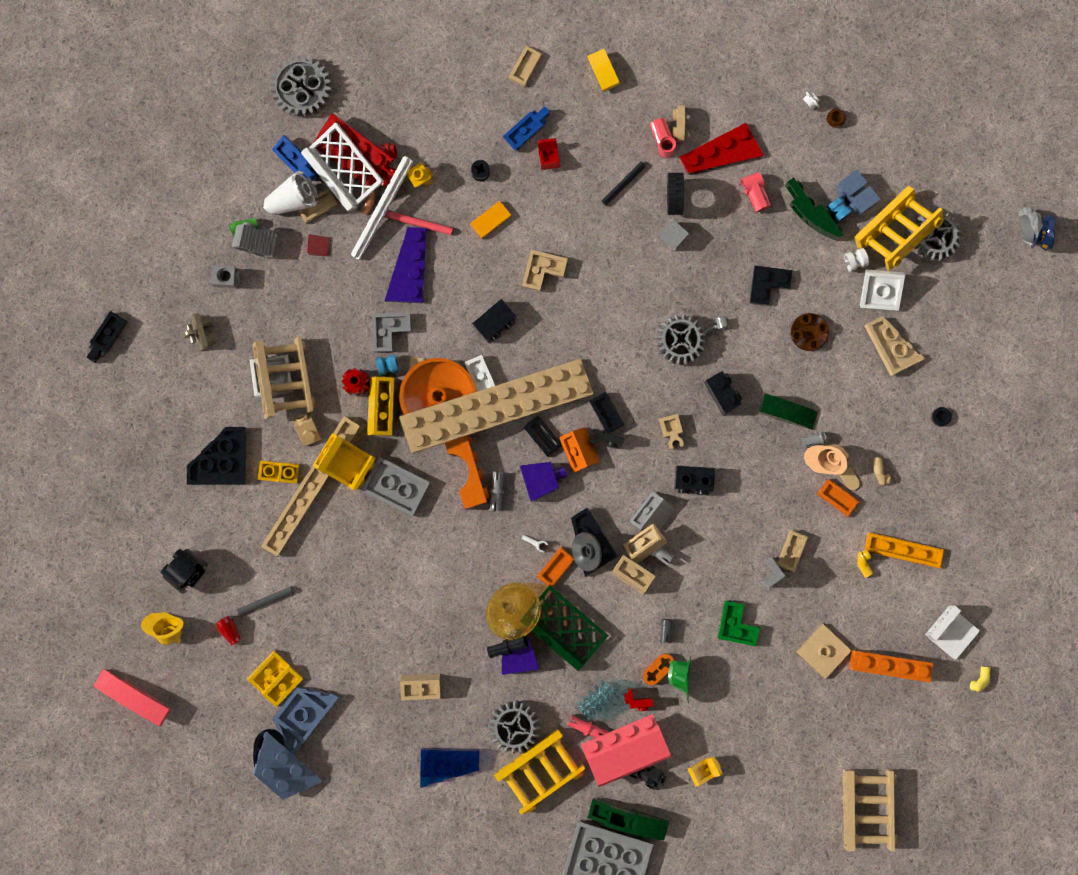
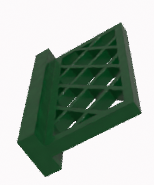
[519,585,609,672]

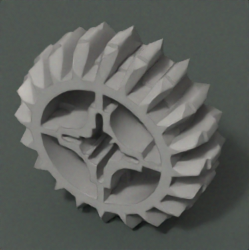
[910,210,962,261]
[655,314,707,366]
[488,700,541,754]

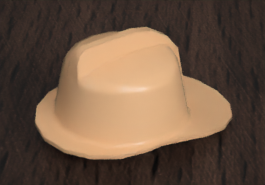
[804,444,849,475]

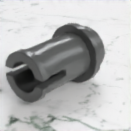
[659,619,675,643]

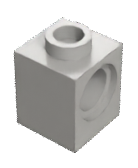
[211,265,241,289]

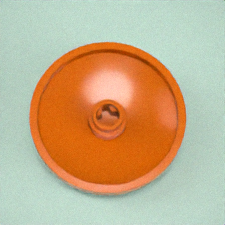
[399,358,476,415]

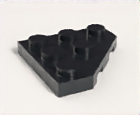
[186,427,246,485]

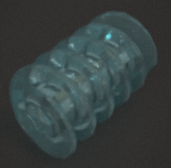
[576,680,620,722]

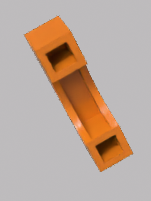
[445,435,490,510]
[849,650,933,683]

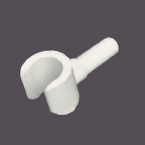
[521,534,548,552]

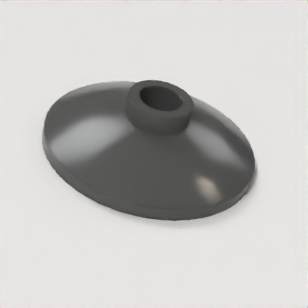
[572,532,602,571]

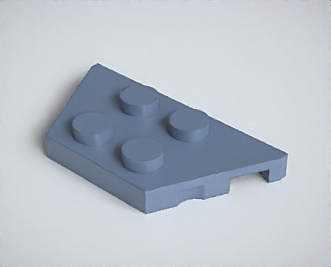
[273,687,339,755]
[253,731,322,800]

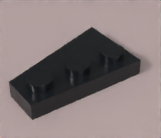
[571,507,618,577]

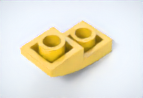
[587,49,620,92]
[257,461,299,484]

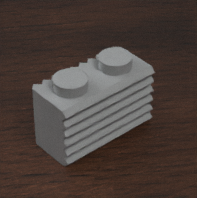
[232,222,277,258]

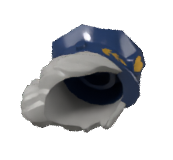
[1019,207,1055,251]

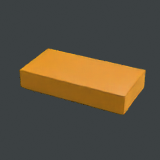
[470,201,511,239]

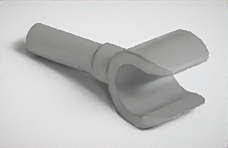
[702,317,727,335]

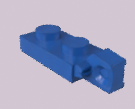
[503,106,550,152]
[272,135,319,181]

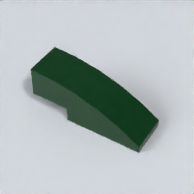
[758,393,818,430]

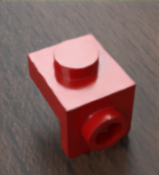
[538,138,560,170]
[624,688,653,711]

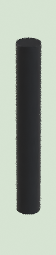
[601,162,646,206]

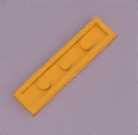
[864,532,944,569]

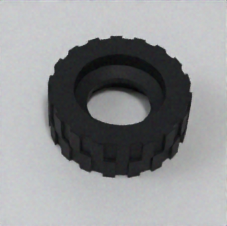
[667,173,684,215]

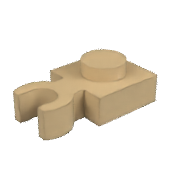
[659,414,683,450]

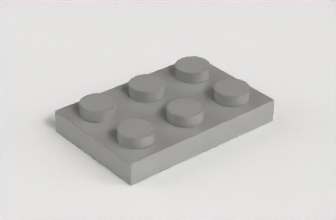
[361,457,430,517]

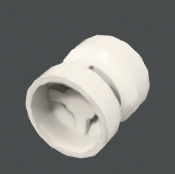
[844,248,869,272]

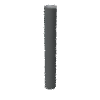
[237,586,294,616]

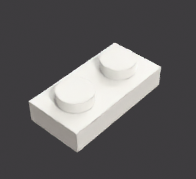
[464,355,495,392]

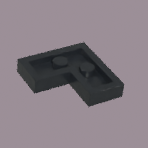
[749,265,792,306]

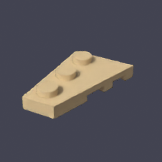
[864,316,925,376]

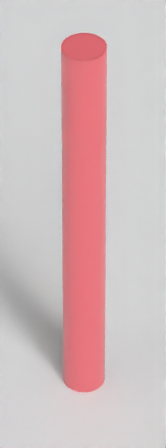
[384,210,453,235]

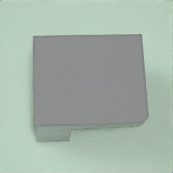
[659,219,689,251]

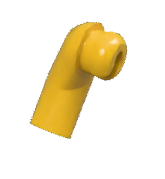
[857,550,874,578]

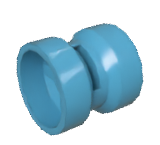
[827,196,853,223]
[376,354,399,377]

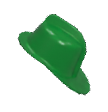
[668,656,691,704]

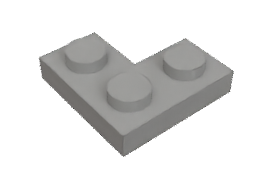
[372,312,411,352]

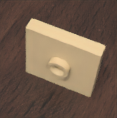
[796,624,851,679]

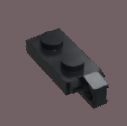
[86,311,128,363]

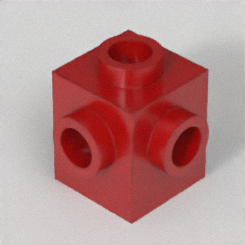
[341,368,369,397]

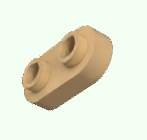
[672,105,685,143]

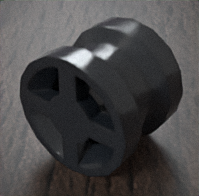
[471,160,490,182]

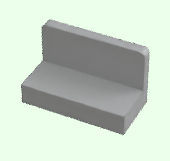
[629,492,675,531]
[760,557,785,588]

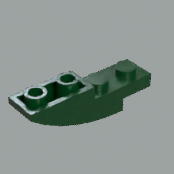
[785,177,843,241]
[587,798,670,841]

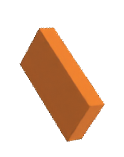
[817,479,860,517]
[537,547,575,587]

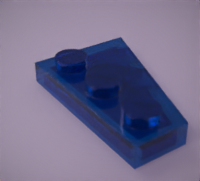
[420,748,480,788]

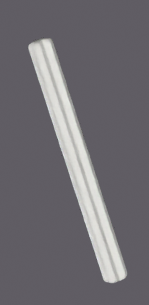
[351,156,413,260]

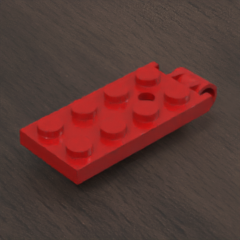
[313,113,396,188]

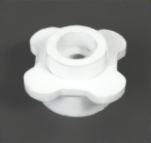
[803,92,820,110]

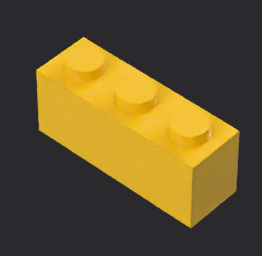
[367,377,394,436]

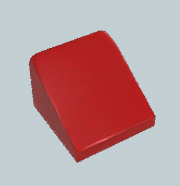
[307,234,329,257]

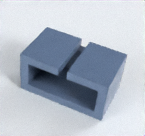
[836,170,880,216]

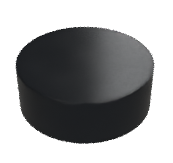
[931,407,952,427]

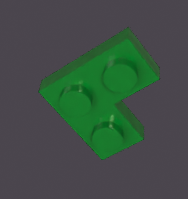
[717,600,760,647]

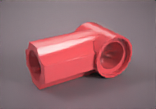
[650,118,676,158]
[740,172,771,213]

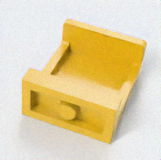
[313,433,375,491]

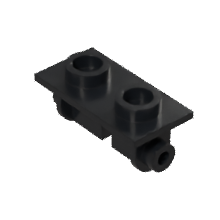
[630,766,667,790]

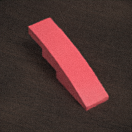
[94,669,171,727]

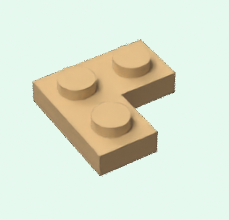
[522,250,568,292]

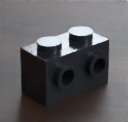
[704,371,742,415]
[674,465,715,496]

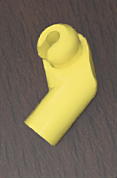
[970,666,991,693]

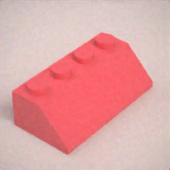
[581,714,671,787]

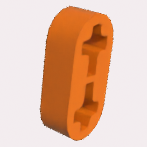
[643,654,674,685]

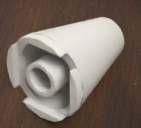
[264,171,318,215]

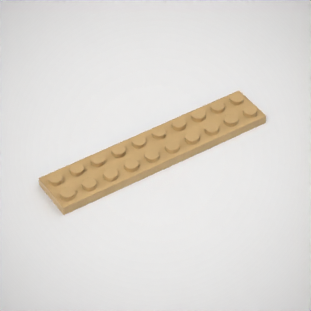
[399,359,593,454]

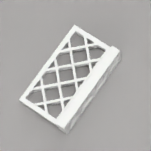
[301,123,384,211]

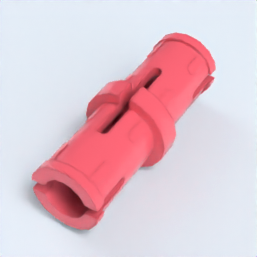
[567,714,608,738]

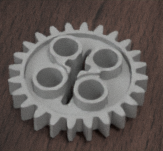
[270,56,332,117]

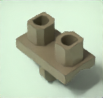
[183,313,217,351]

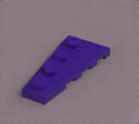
[384,227,427,304]

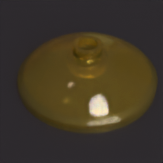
[486,583,541,640]

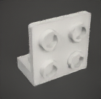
[925,605,979,660]

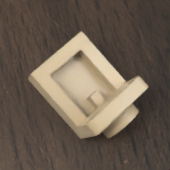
[294,413,321,447]

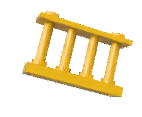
[854,185,944,271]
[494,729,585,815]

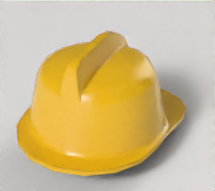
[141,612,184,645]

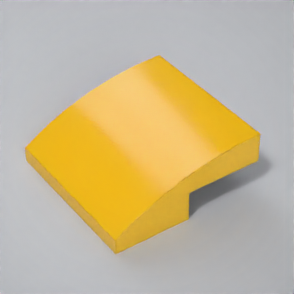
[247,650,303,707]

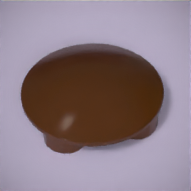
[790,313,829,351]

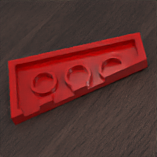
[679,123,764,174]

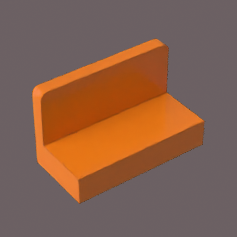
[559,427,600,473]

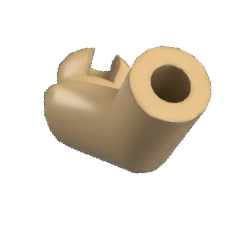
[872,457,891,486]

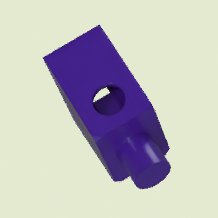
[520,462,567,502]
[502,628,539,675]

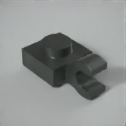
[589,429,625,449]

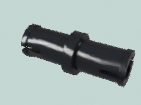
[487,636,528,658]

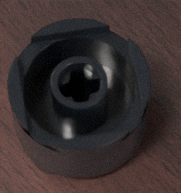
[160,549,208,594]

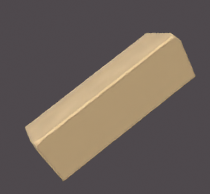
[623,523,667,563]

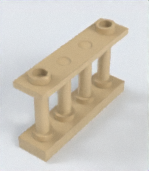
[252,336,315,420]
[843,769,898,852]

